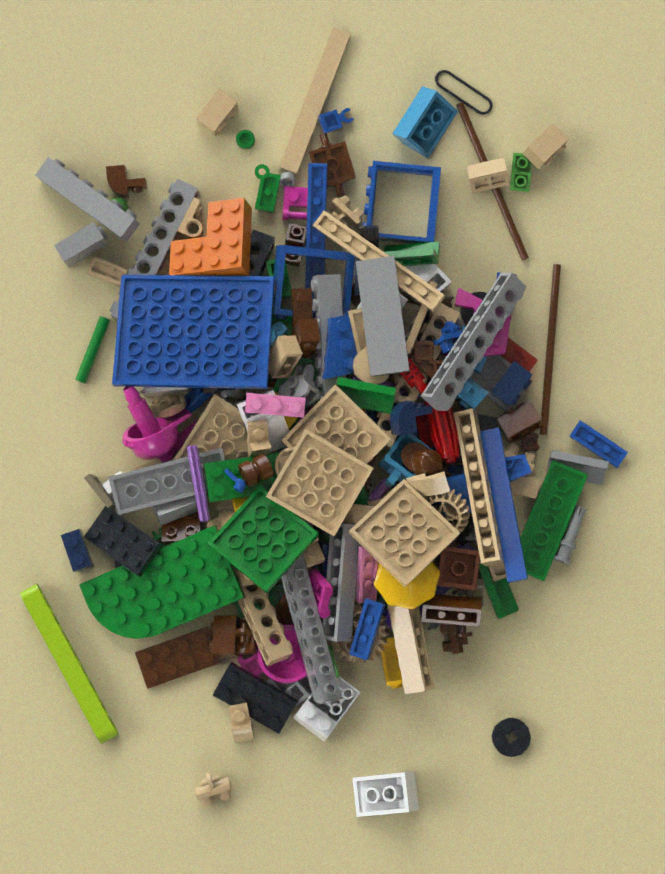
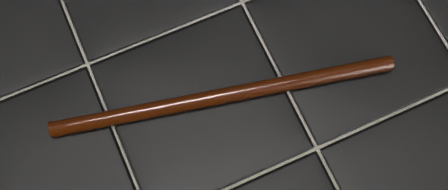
[456,102,529,261]
[540,264,561,435]

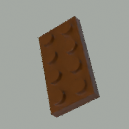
[135,626,221,689]

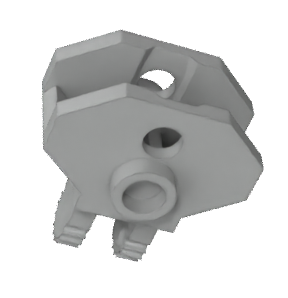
[278,364,321,407]

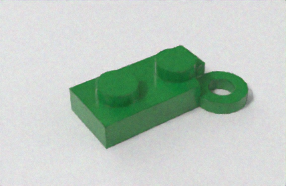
[255,164,281,213]

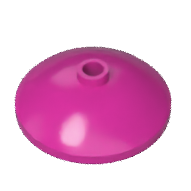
[257,625,307,683]

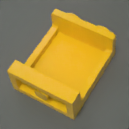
[381,637,402,689]

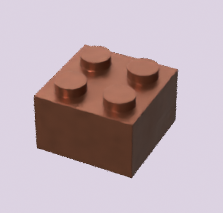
[437,547,480,591]

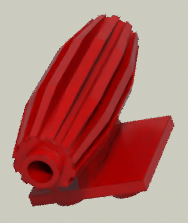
[415,384,460,464]

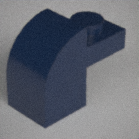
[390,401,433,435]

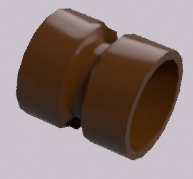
[238,453,274,488]

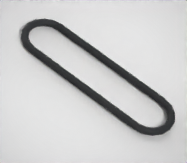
[435,70,492,115]

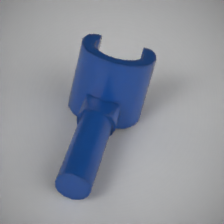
[224,468,246,493]

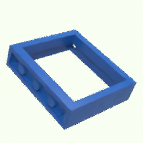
[363,161,441,244]
[272,245,355,320]

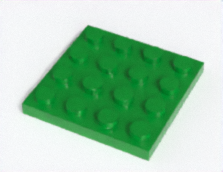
[208,486,319,593]

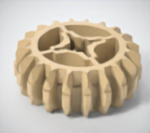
[423,489,470,532]

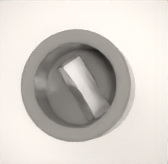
[279,171,295,187]

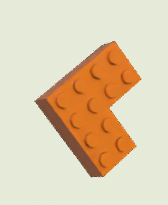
[169,198,252,276]

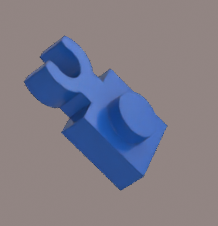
[318,108,354,133]

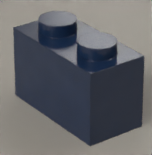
[490,361,533,407]
[61,529,94,572]

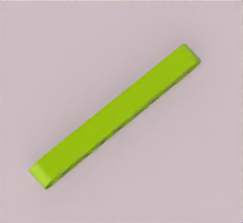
[20,584,119,744]

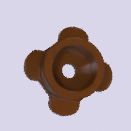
[520,433,540,452]

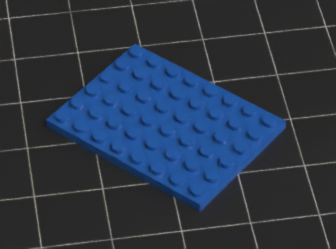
[112,275,275,389]

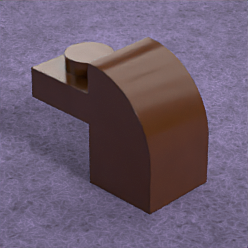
[106,165,147,198]

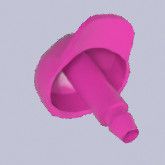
[122,386,192,460]

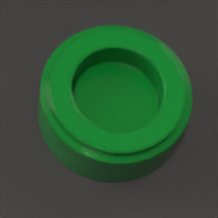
[236,130,255,150]

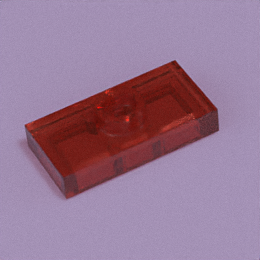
[500,337,538,372]

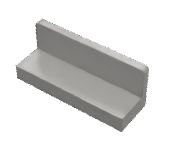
[546,450,609,485]

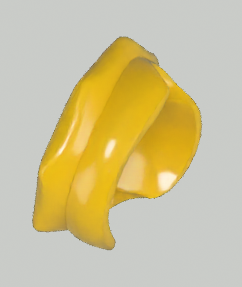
[374,561,440,609]

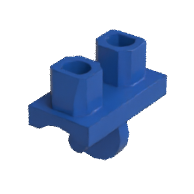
[434,321,463,354]

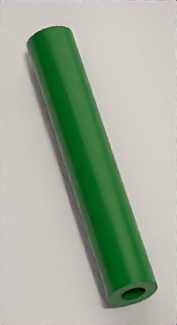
[75,316,110,384]

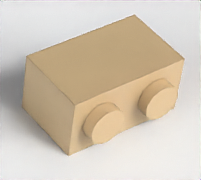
[196,89,238,135]
[523,123,569,169]
[269,335,303,378]

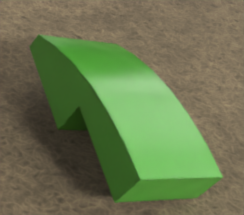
[510,153,532,192]

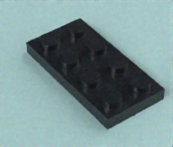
[84,506,162,577]
[213,662,298,734]

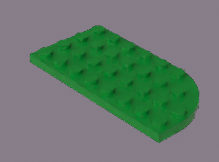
[79,525,245,639]

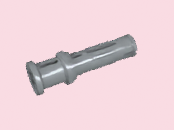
[554,506,587,565]

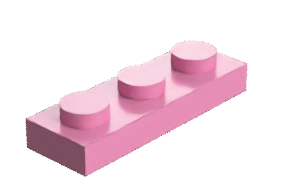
[245,393,306,418]
[355,546,378,603]

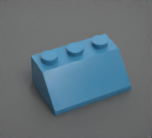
[392,86,458,158]

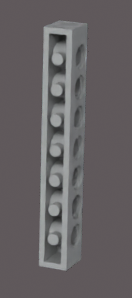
[110,179,199,320]
[421,272,527,411]
[281,554,341,702]

